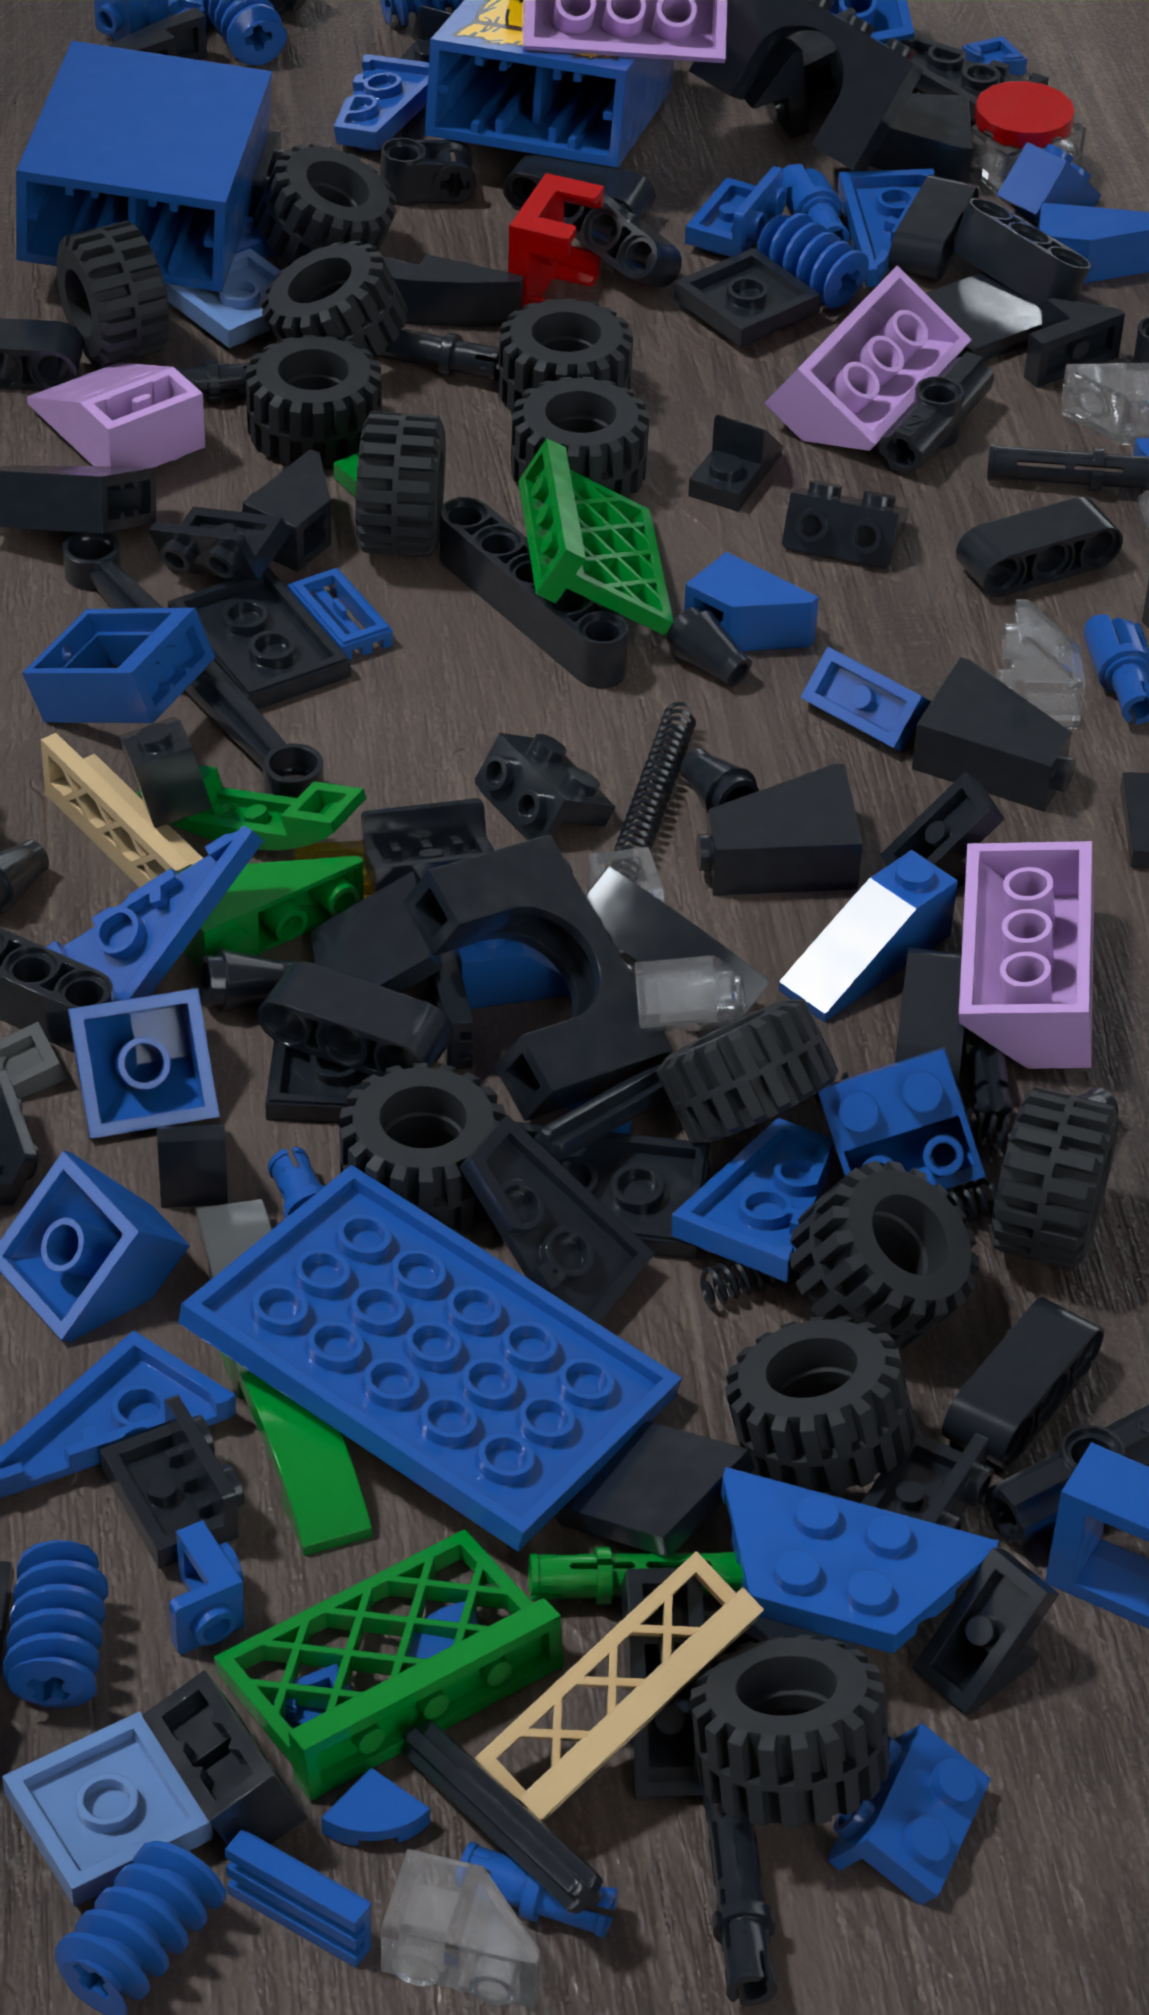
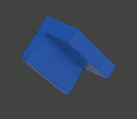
[800,646,931,752]

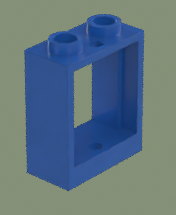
[22,608,216,723]
[1045,1442,1149,1629]

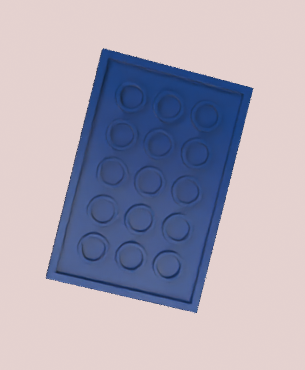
[178,1165,682,1552]

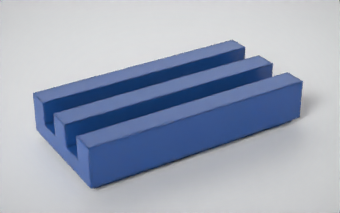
[288,568,393,660]
[225,1830,371,1968]

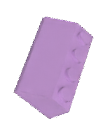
[522,0,727,63]
[764,266,972,451]
[959,841,1094,1069]

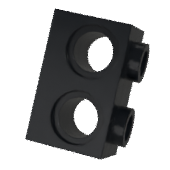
[142,1670,307,1845]

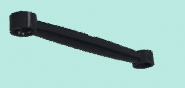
[62,532,324,798]

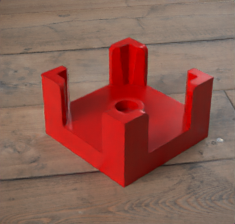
[508,173,604,306]

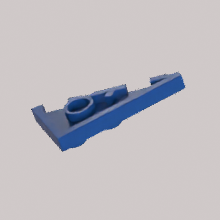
[838,169,935,287]
[46,825,264,1001]
[0,1330,236,1499]

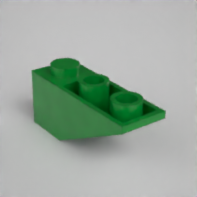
[183,856,364,970]

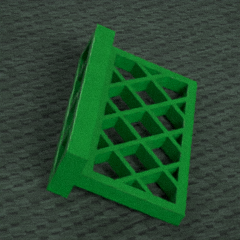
[518,438,674,636]
[214,1529,563,1801]

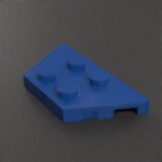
[721,1467,999,1654]

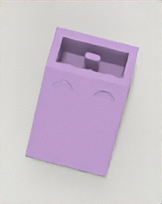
[27,362,205,467]

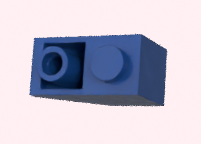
[997,142,1101,224]
[684,552,819,651]

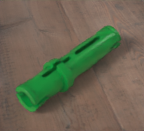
[528,1547,743,1606]

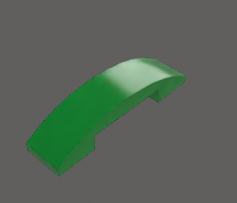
[136,765,367,850]
[219,1351,372,1556]

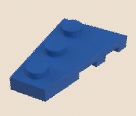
[334,54,429,152]
[672,1118,834,1282]

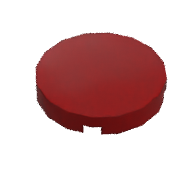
[974,81,1075,149]

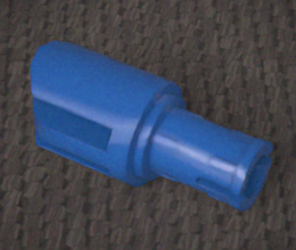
[782,164,850,242]
[1083,614,1149,724]

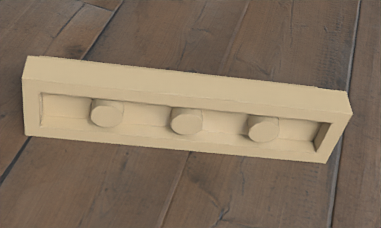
[41,733,203,888]
[475,1551,764,1822]

